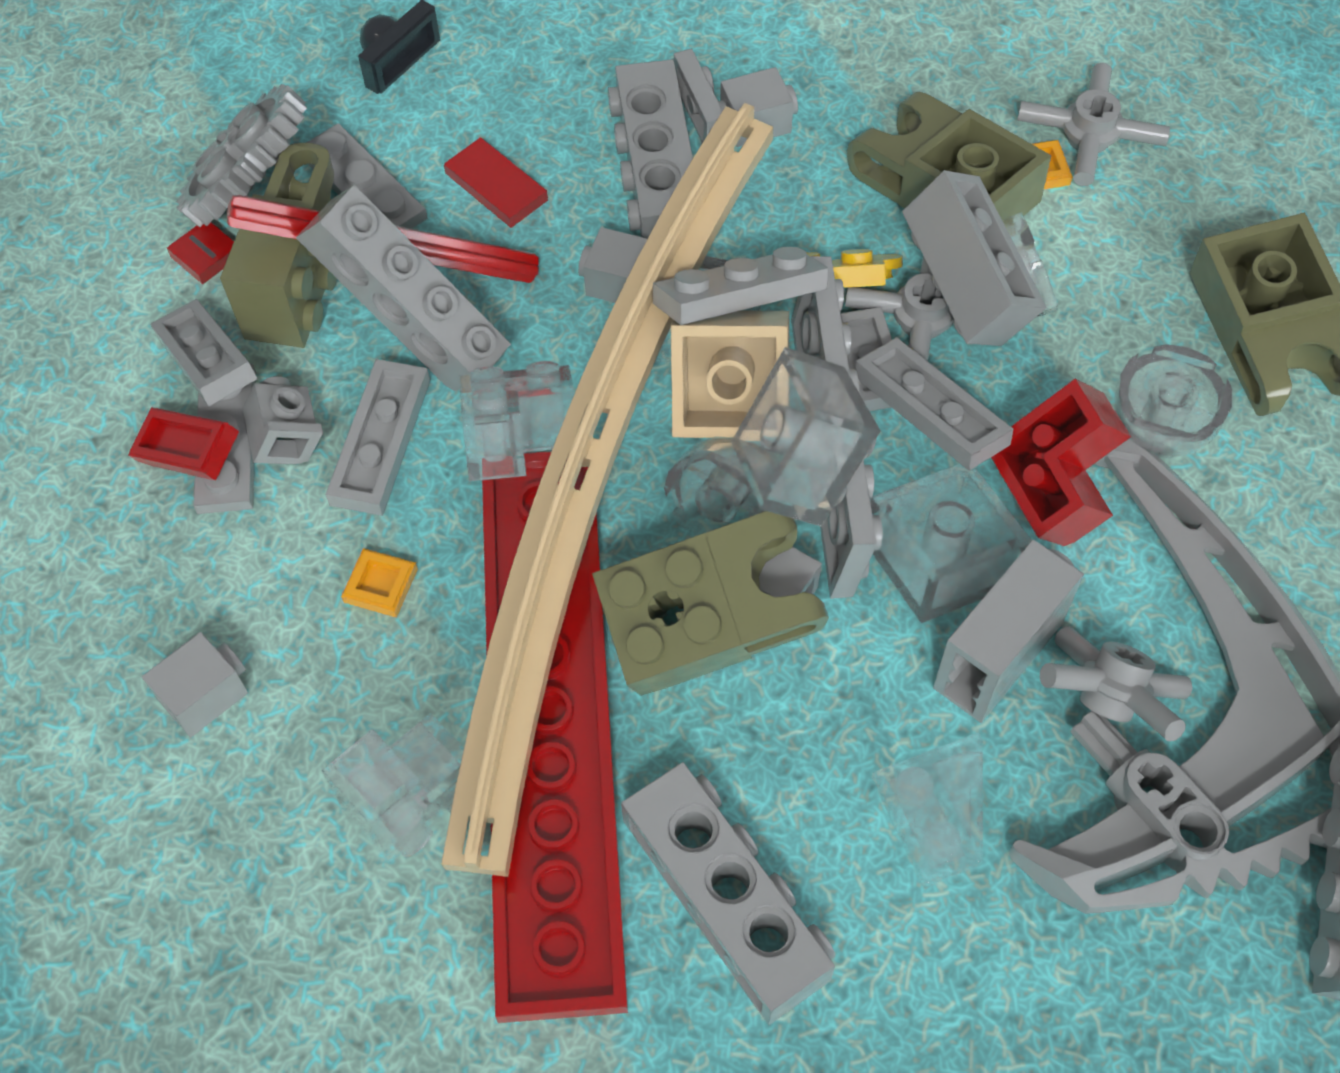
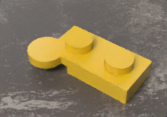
[806,249,903,288]

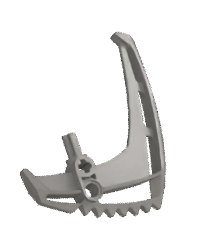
[1009,436,1340,914]

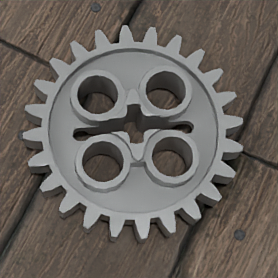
[176,84,307,227]

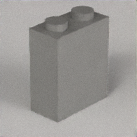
[933,539,1084,723]

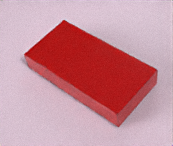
[444,137,548,228]
[128,407,239,481]

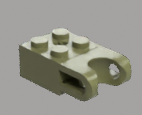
[847,92,1051,230]
[220,143,337,348]
[1189,212,1340,416]
[592,508,829,696]

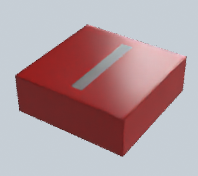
[167,222,234,285]

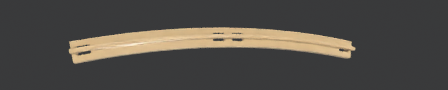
[441,103,773,877]

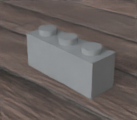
[902,170,1047,346]

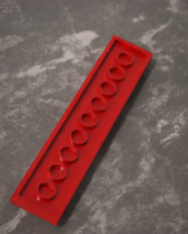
[482,451,628,1023]

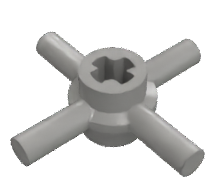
[1017,63,1170,186]
[845,256,954,361]
[1040,626,1192,741]

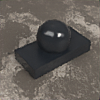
[358,0,440,94]

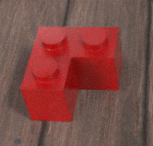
[991,378,1131,546]

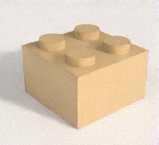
[671,310,789,439]

